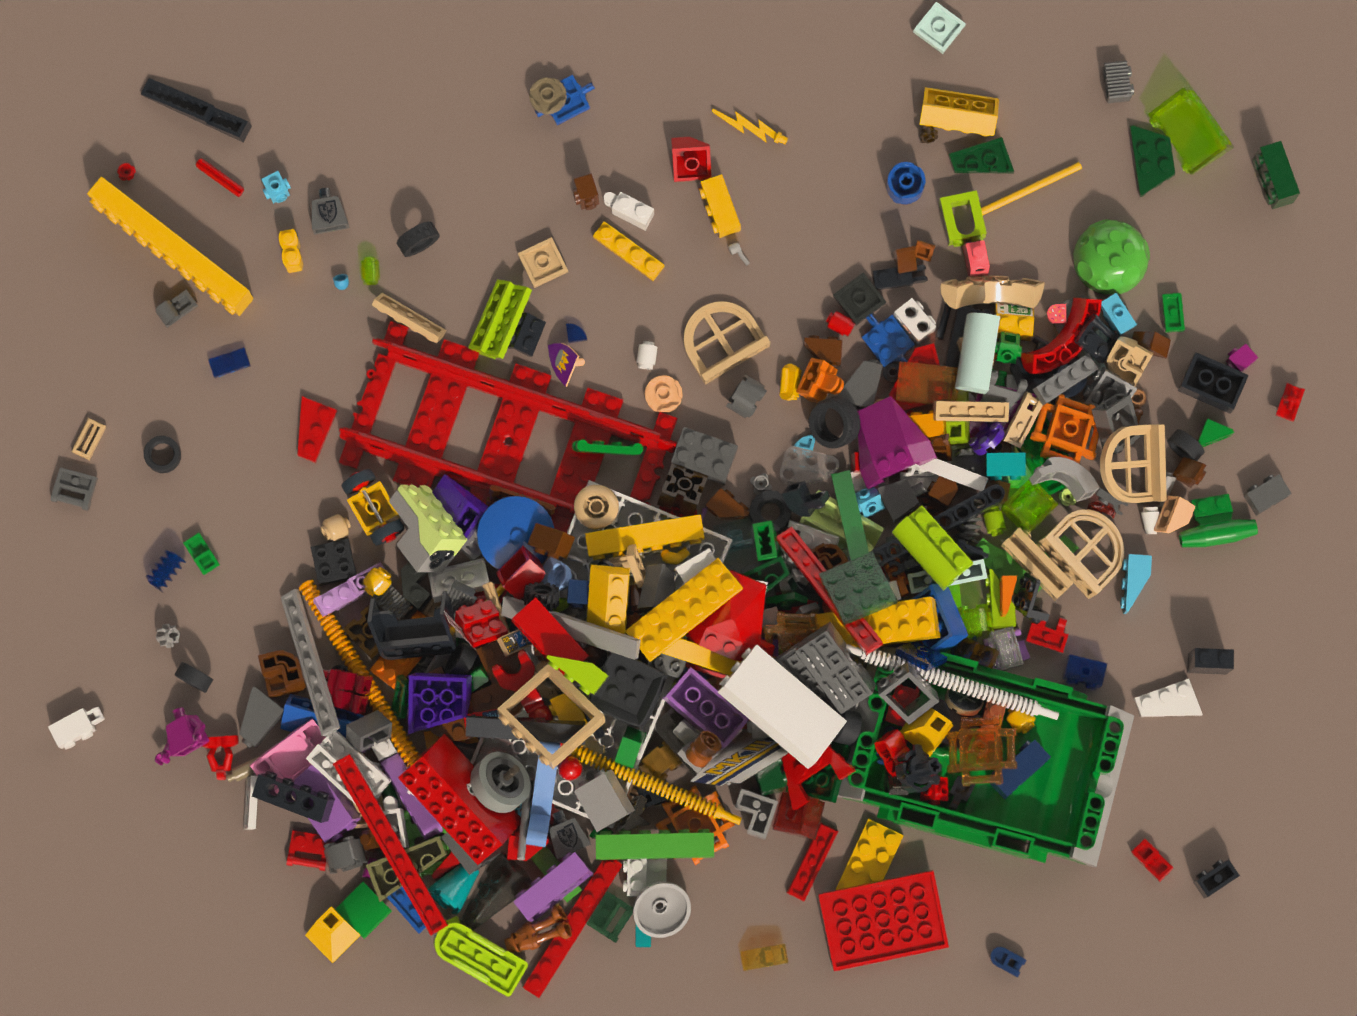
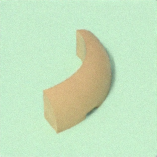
[941,275,1045,309]

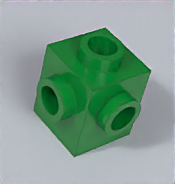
[995,332,1022,364]

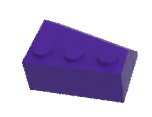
[408,673,472,734]

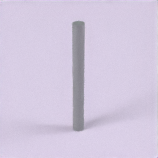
[517,785,532,860]

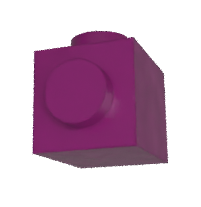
[1226,344,1258,372]

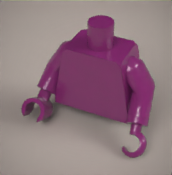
[154,707,209,765]

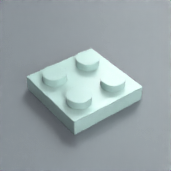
[913,2,966,54]

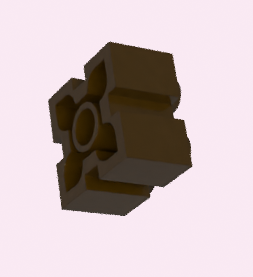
[657,463,708,516]
[343,604,379,660]

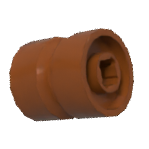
[685,731,722,768]

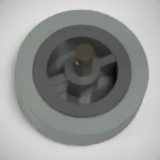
[470,752,531,813]

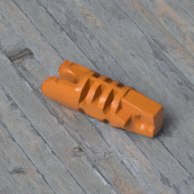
[879,548,909,598]

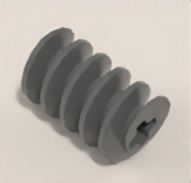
[955,502,983,543]

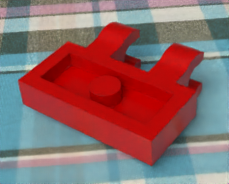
[1025,618,1069,653]

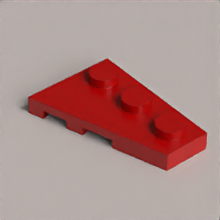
[297,396,338,463]

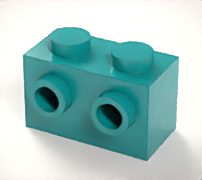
[986,453,1026,480]

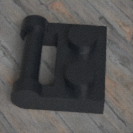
[1074,314,1121,364]

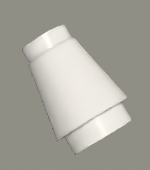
[1141,507,1160,534]

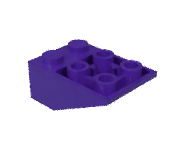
[432,474,488,540]

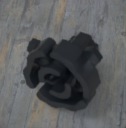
[895,744,942,793]

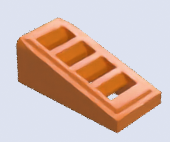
[999,576,1017,617]

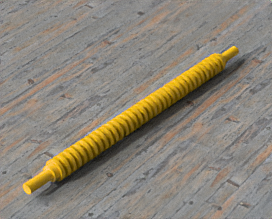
[563,743,742,825]

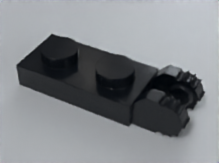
[873,265,928,290]

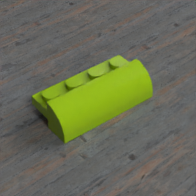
[468,279,532,360]
[892,505,973,591]

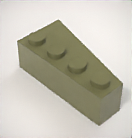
[366,836,448,902]

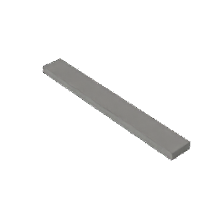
[281,589,340,736]
[501,596,641,660]

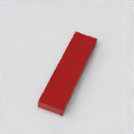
[787,823,839,902]

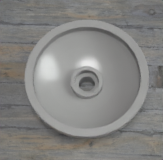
[633,882,691,938]

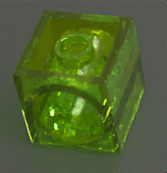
[1001,480,1059,534]

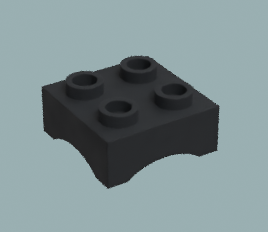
[311,538,357,586]

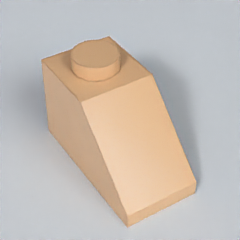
[1154,495,1195,533]

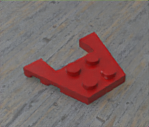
[782,745,856,810]

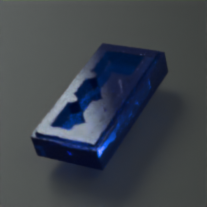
[208,347,251,378]

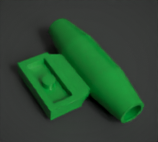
[1179,494,1258,548]

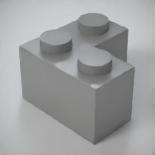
[735,789,778,840]

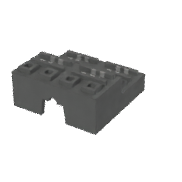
[774,621,876,714]

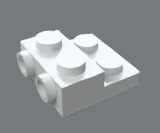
[623,859,667,897]

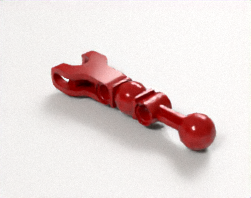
[492,649,583,780]

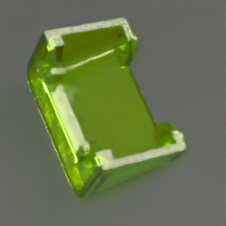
[1148,87,1234,175]

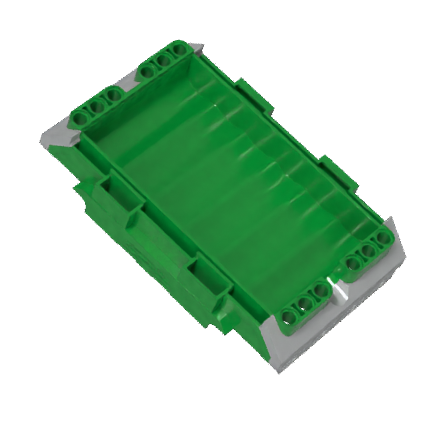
[838,646,1134,867]

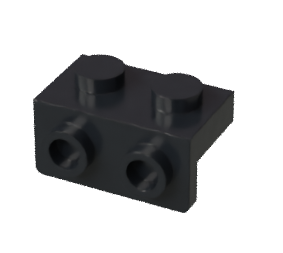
[508,313,546,357]

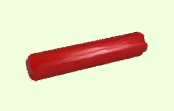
[195,158,244,197]

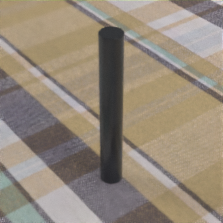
[936,302,952,340]

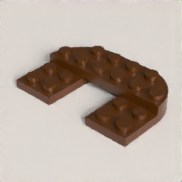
[428,640,524,741]

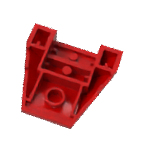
[685,570,766,661]

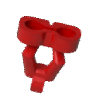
[201,735,239,780]

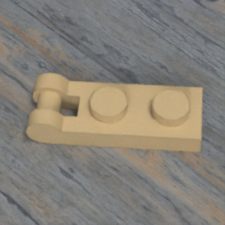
[1003,392,1043,448]

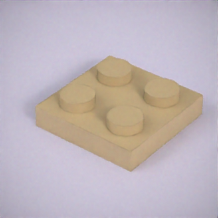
[518,237,568,288]

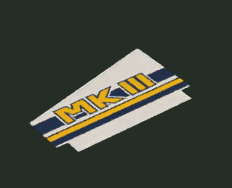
[690,730,789,786]

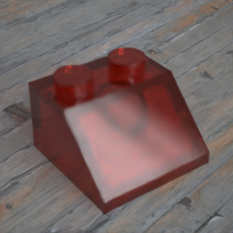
[772,792,825,840]

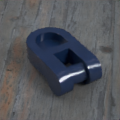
[990,947,1027,978]

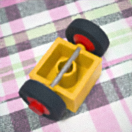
[341,469,405,546]

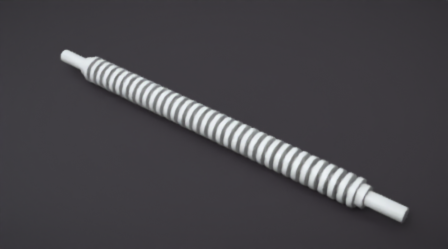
[846,644,1059,720]

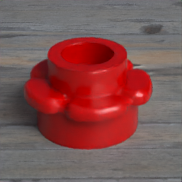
[117,163,136,181]

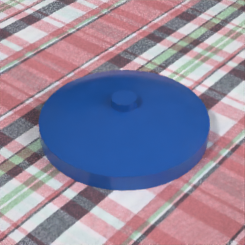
[477,496,554,569]

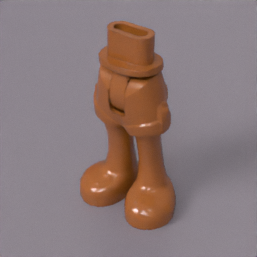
[504,903,572,953]

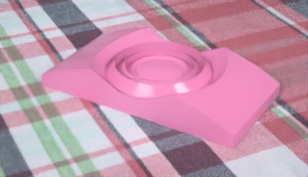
[250,718,326,793]

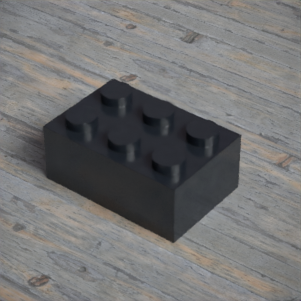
[1178,352,1249,414]

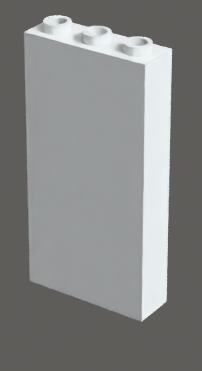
[718,645,847,769]

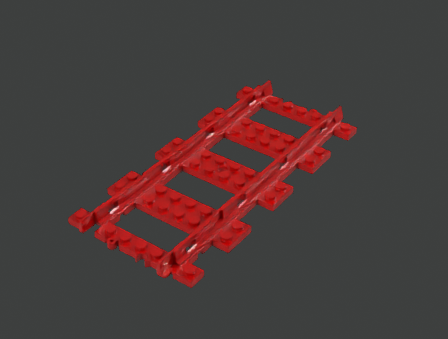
[339,321,678,533]

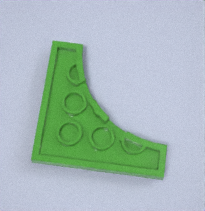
[976,535,1079,595]

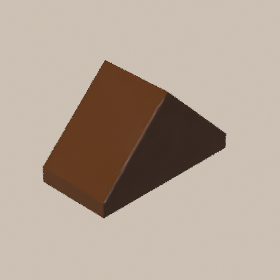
[892,246,917,274]
[1132,331,1171,359]

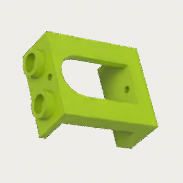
[939,190,987,247]

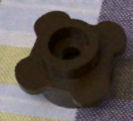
[920,127,938,143]

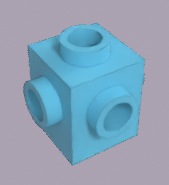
[261,171,291,203]
[855,487,885,518]

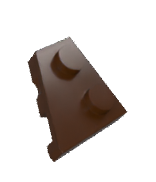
[929,434,952,461]

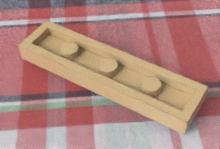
[372,293,447,343]
[933,401,1009,422]

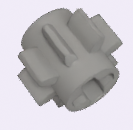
[156,624,180,648]

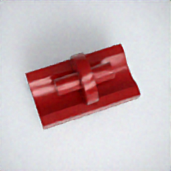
[1275,383,1305,422]

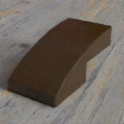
[954,638,999,669]

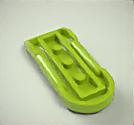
[433,922,528,997]

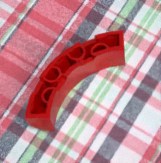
[1021,297,1102,374]

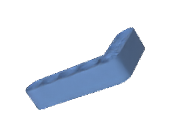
[526,742,560,847]

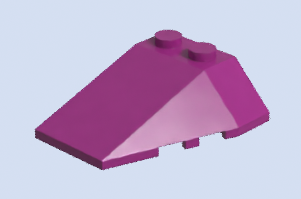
[857,396,937,489]

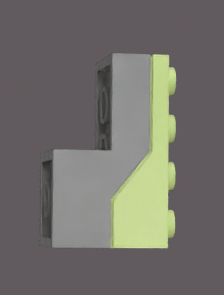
[389,485,467,572]

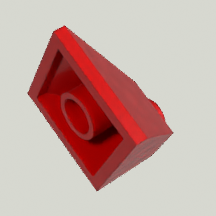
[671,137,712,182]

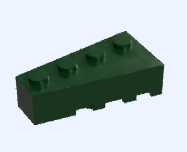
[742,556,791,593]

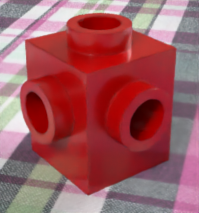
[920,777,948,805]

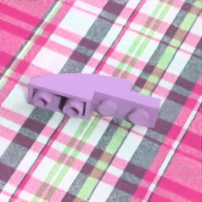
[313,562,384,617]

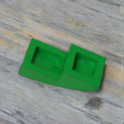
[183,533,220,575]

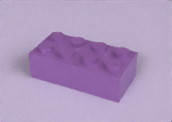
[662,667,749,750]
[514,852,594,923]

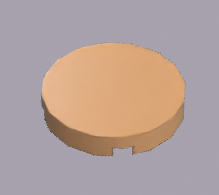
[645,375,683,413]

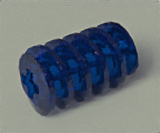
[145,550,186,593]

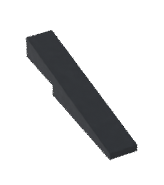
[141,78,252,143]
[466,716,586,745]

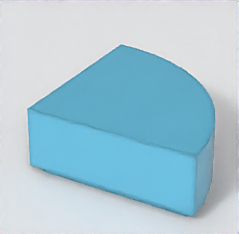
[793,435,815,455]

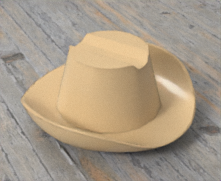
[574,485,619,529]

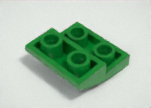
[335,882,392,939]

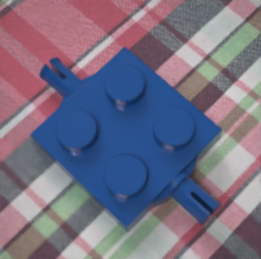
[535,75,595,125]
[862,314,915,368]

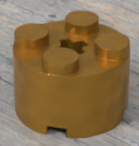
[638,740,683,783]

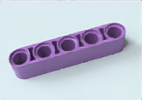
[380,753,443,840]

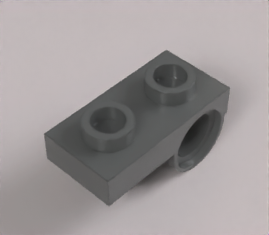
[155,290,198,328]

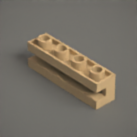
[1001,527,1073,601]

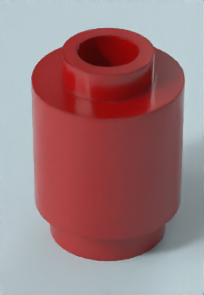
[826,311,855,337]

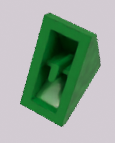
[1197,419,1234,447]
[615,726,646,769]

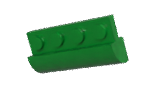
[1015,414,1069,498]

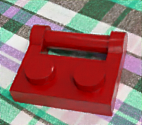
[286,830,331,871]

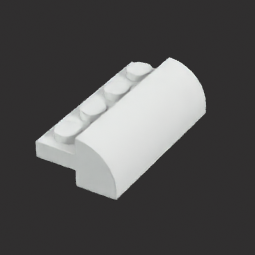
[306,730,392,803]

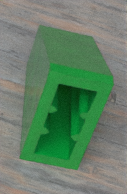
[753,521,781,561]

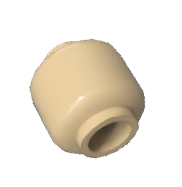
[321,514,351,542]

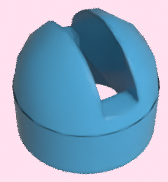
[333,274,349,290]

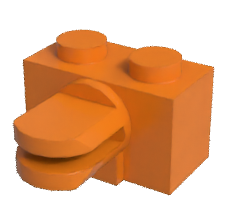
[796,358,844,403]

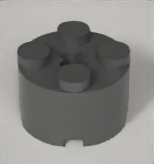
[726,374,767,418]
[324,836,368,874]

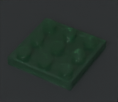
[819,552,897,625]

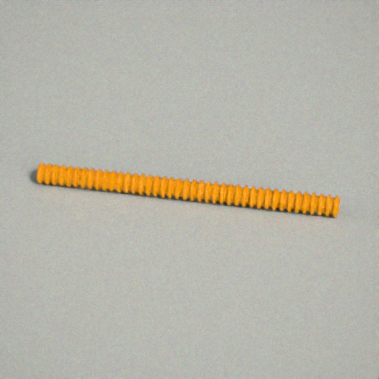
[298,580,419,768]

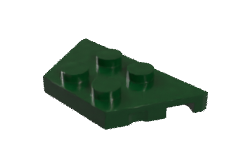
[1130,125,1175,197]

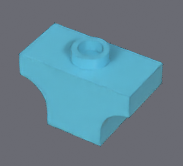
[1101,293,1137,336]

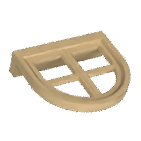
[684,302,770,385]
[1100,424,1167,503]
[1037,510,1124,599]

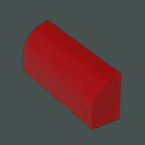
[512,598,589,675]

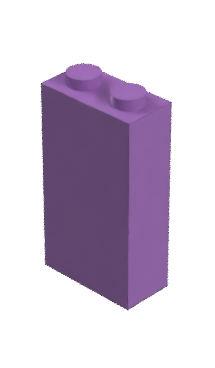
[292,765,361,843]

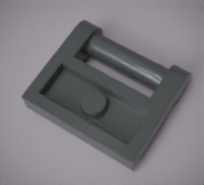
[51,467,98,511]

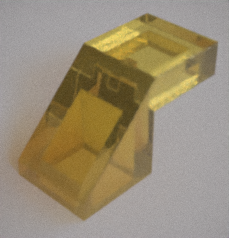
[740,944,788,971]

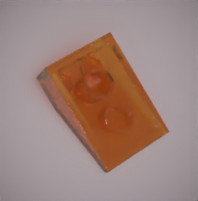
[896,362,958,405]

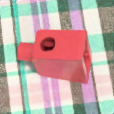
[962,240,990,277]

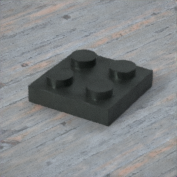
[833,272,886,325]

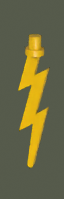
[712,109,788,145]

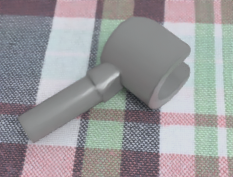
[728,243,750,266]

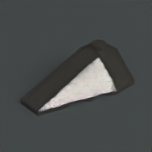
[460,851,532,931]

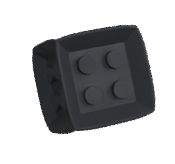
[589,652,668,730]

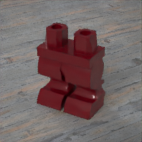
[323,669,373,713]

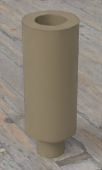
[226,756,260,782]

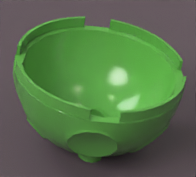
[1073,219,1150,295]

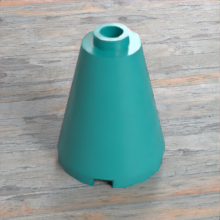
[428,863,479,915]

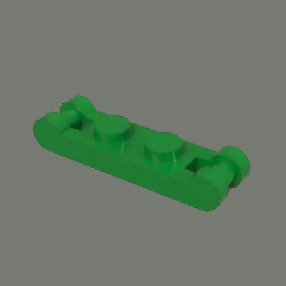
[572,440,643,456]

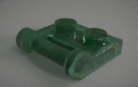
[586,891,633,943]

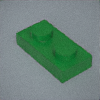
[1161,293,1185,333]

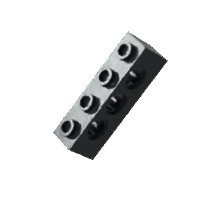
[251,771,335,823]

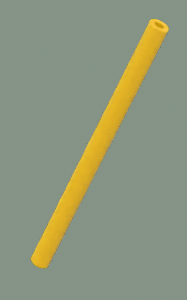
[981,162,1082,215]

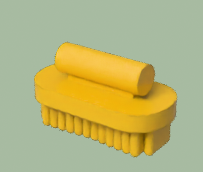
[779,364,802,401]

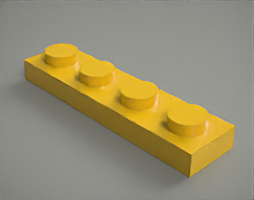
[593,221,665,281]

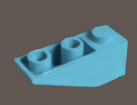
[1120,554,1152,614]

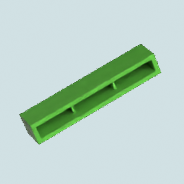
[596,829,714,860]

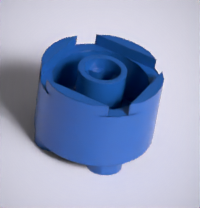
[886,162,926,204]

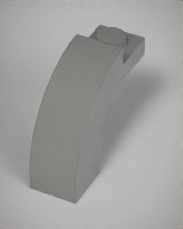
[1029,457,1100,502]

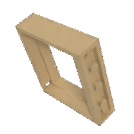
[498,664,605,769]

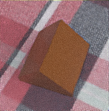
[915,240,935,262]

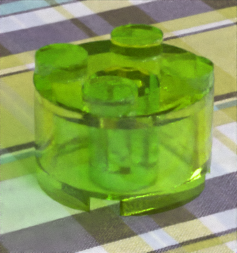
[957,604,994,638]

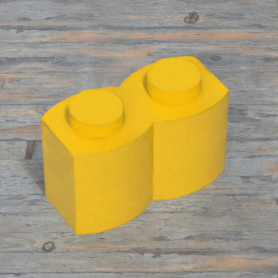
[279,229,303,273]

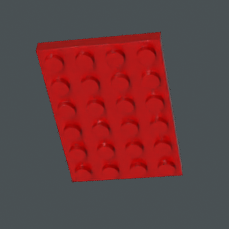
[818,870,949,971]

